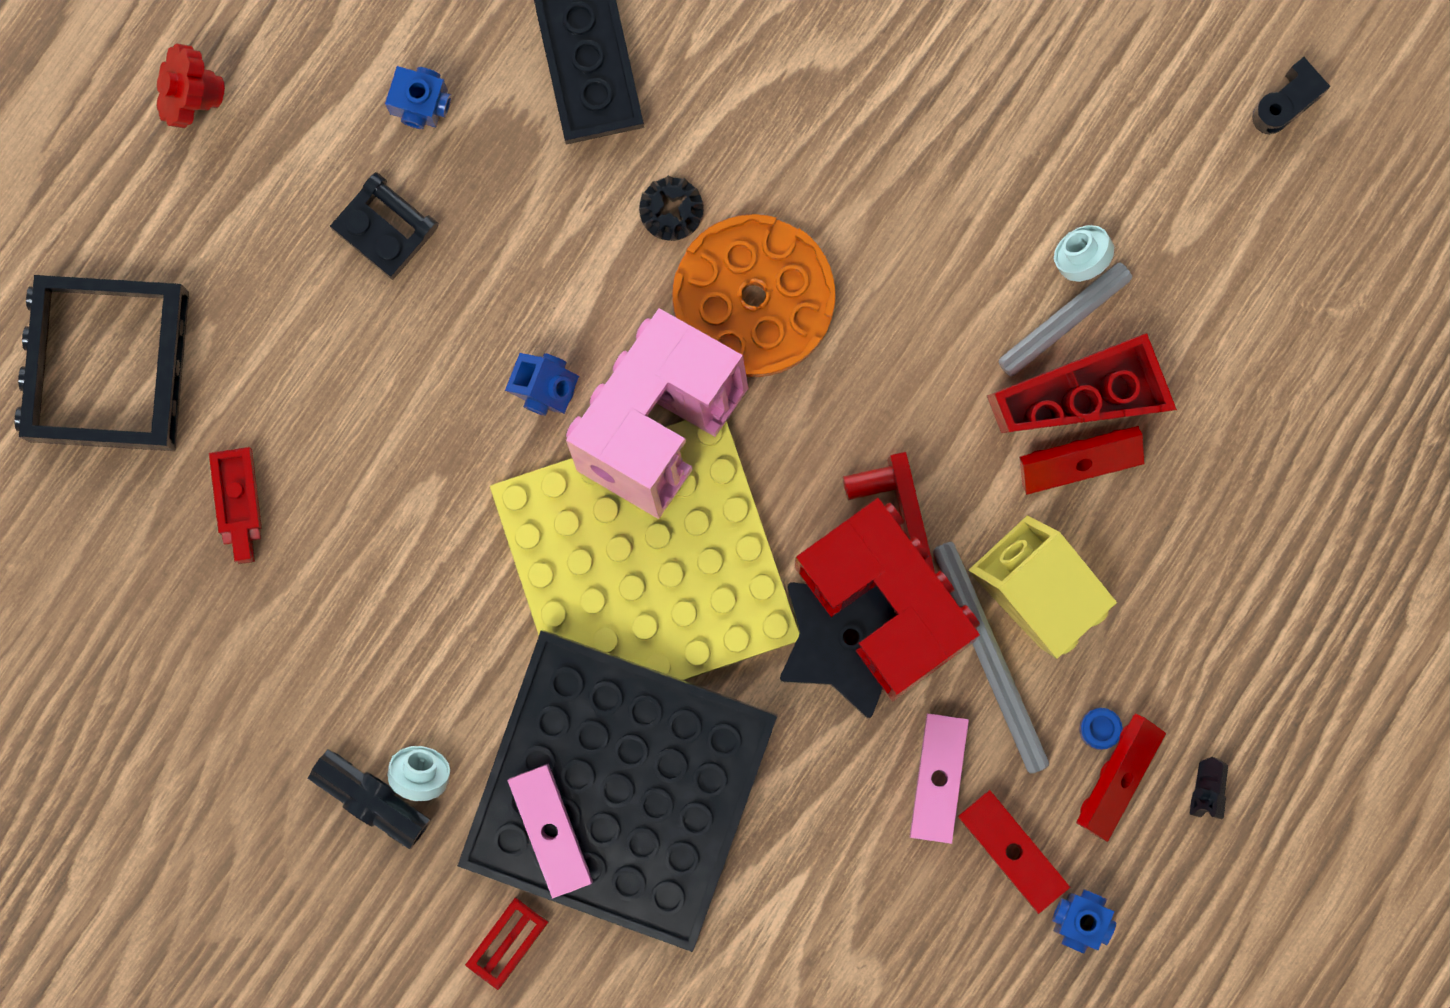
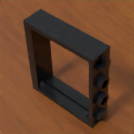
[14,275,189,451]

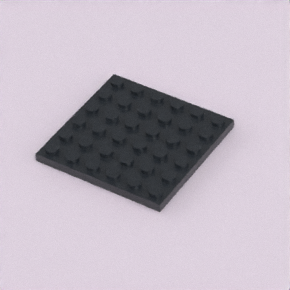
[457,630,778,952]

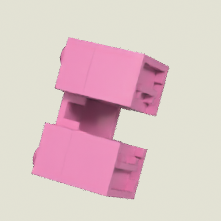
[566,308,749,519]

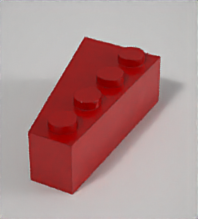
[987,333,1177,433]

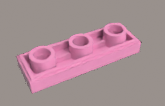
[909,713,969,844]
[507,764,593,899]

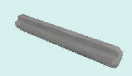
[998,262,1132,377]

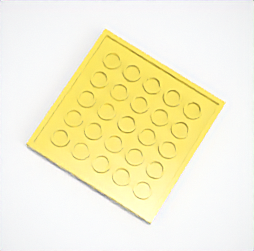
[490,420,799,680]

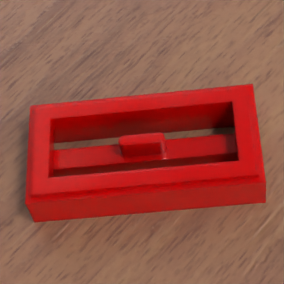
[465,897,549,990]

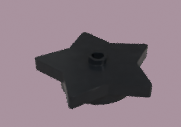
[780,582,898,719]

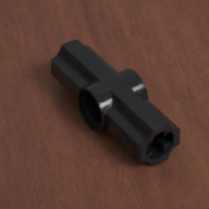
[307,749,431,849]

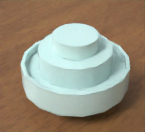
[1054,225,1115,282]
[387,746,450,801]

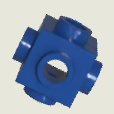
[385,66,451,129]
[505,353,579,416]
[1052,889,1116,954]

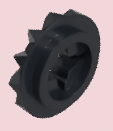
[639,175,704,241]

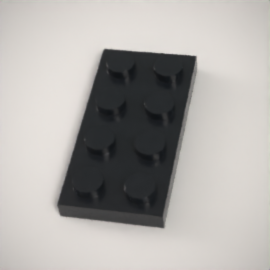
[534,0,644,145]

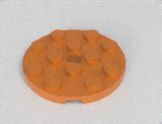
[673,214,835,377]

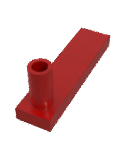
[843,452,935,573]

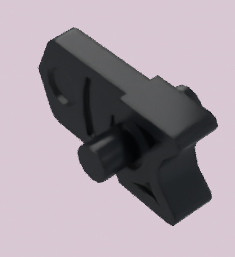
[1189,757,1228,819]

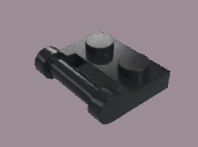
[330,172,439,280]

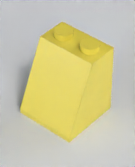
[968,515,1117,659]

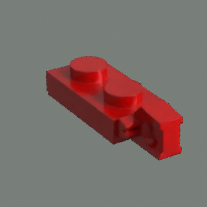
[209,447,262,564]

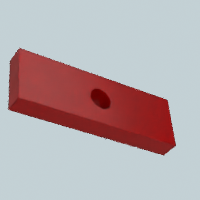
[1019,426,1145,495]
[1076,713,1166,842]
[957,790,1071,914]

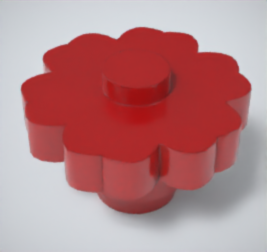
[156,43,225,128]

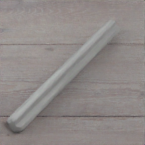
[933,542,1049,774]

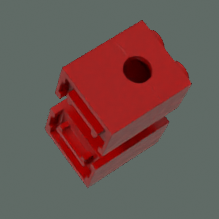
[794,498,980,702]

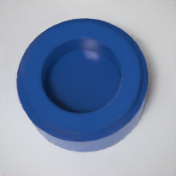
[1079,708,1123,750]

